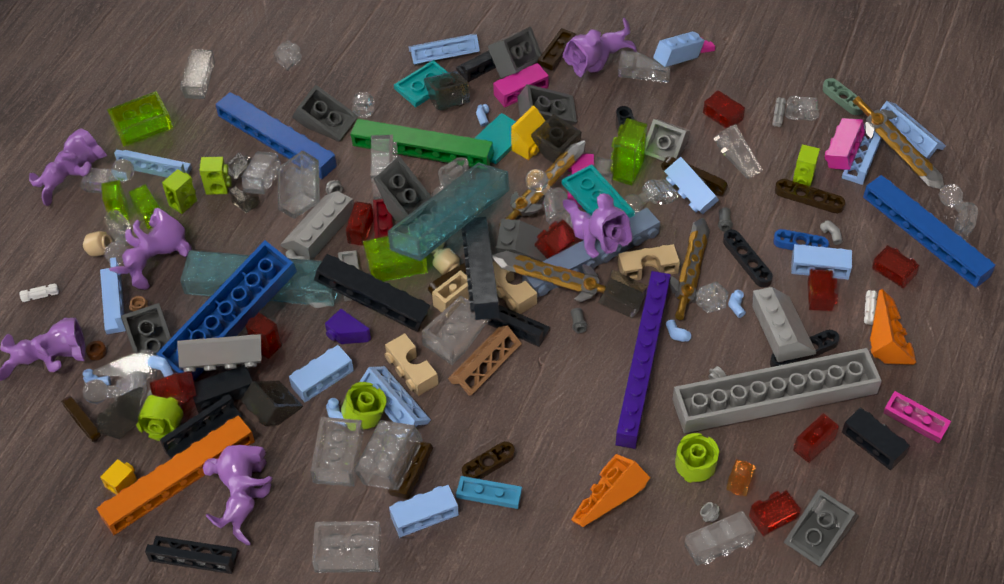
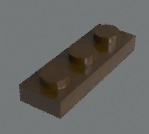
[538,28,576,70]
[388,440,433,499]

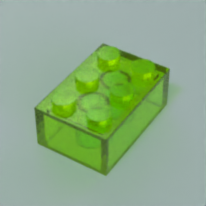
[107,91,173,147]
[610,118,648,186]
[363,230,428,282]

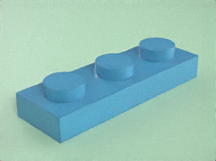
[456,476,522,509]

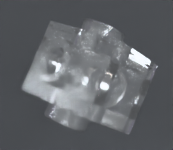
[273,40,302,71]
[696,282,729,313]

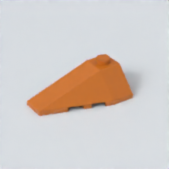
[870,289,916,365]
[571,454,650,527]

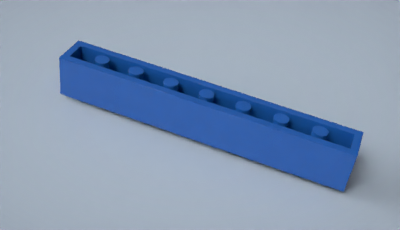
[216,92,337,180]
[863,175,996,288]

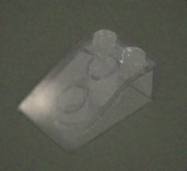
[422,296,489,365]

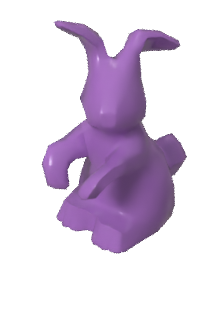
[563,18,637,77]
[29,128,107,206]
[563,193,632,258]
[109,208,192,290]
[0,318,85,381]
[203,445,273,545]

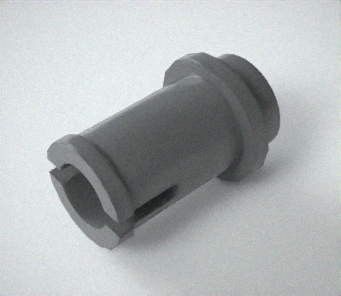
[718,207,733,232]
[570,308,588,333]

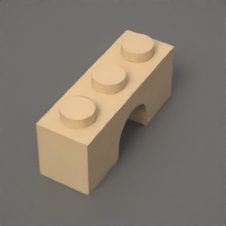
[618,244,680,283]
[493,261,537,314]
[384,334,438,396]

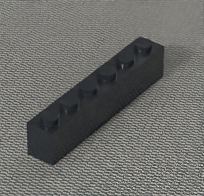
[314,254,430,332]

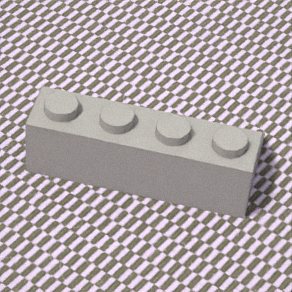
[281,191,355,261]
[752,287,816,362]
[177,334,261,372]

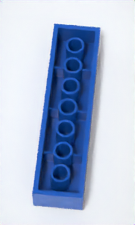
[156,240,297,384]

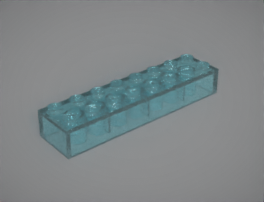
[388,162,509,261]
[180,250,337,306]

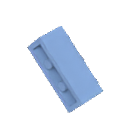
[653,31,705,67]
[664,157,719,214]
[791,244,852,280]
[289,345,354,402]
[389,485,459,538]

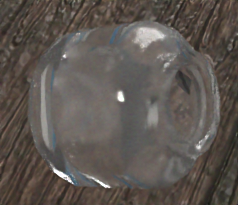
[352,92,375,118]

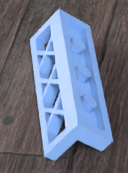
[408,34,480,64]
[880,101,946,158]
[842,126,882,185]
[114,149,192,178]
[100,257,126,334]
[360,366,431,436]

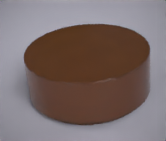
[86,341,107,361]

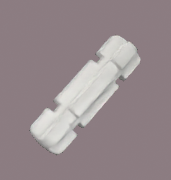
[20,283,59,302]
[864,290,877,325]

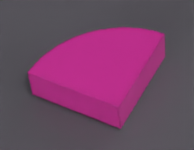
[700,37,715,53]

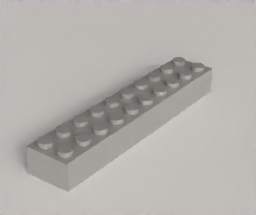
[672,348,882,434]

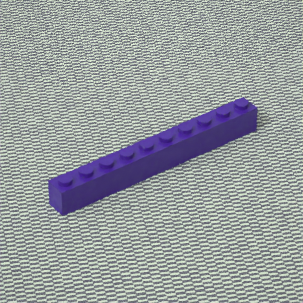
[615,271,671,449]

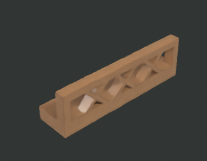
[448,326,522,396]

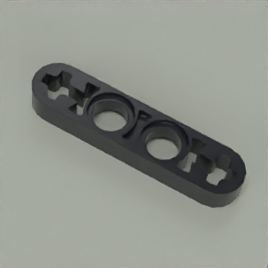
[723,229,773,288]
[770,329,840,367]

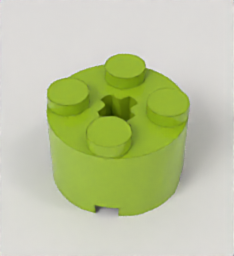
[341,382,386,429]
[136,395,183,441]
[675,433,719,483]

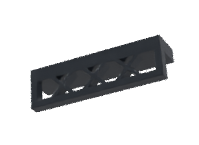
[456,50,496,82]
[471,305,550,347]
[160,394,244,459]
[145,536,239,574]

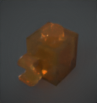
[726,459,756,496]

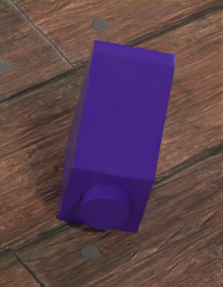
[325,309,371,344]

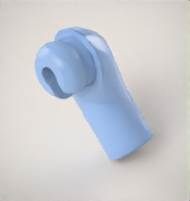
[476,104,489,126]
[728,290,746,318]
[666,320,691,342]
[147,355,174,379]
[83,369,111,388]
[326,398,347,424]

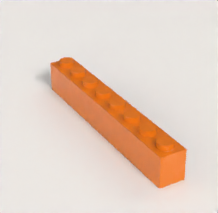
[96,415,255,535]

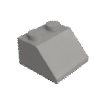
[641,119,691,161]

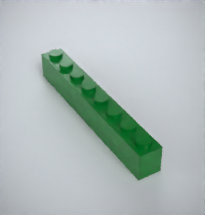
[350,119,494,169]

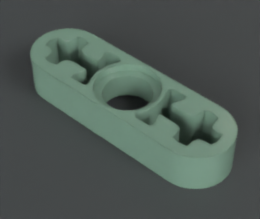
[822,78,863,115]

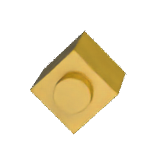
[100,459,137,495]

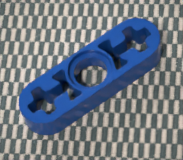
[773,229,829,250]

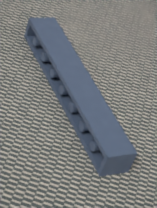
[522,208,660,297]

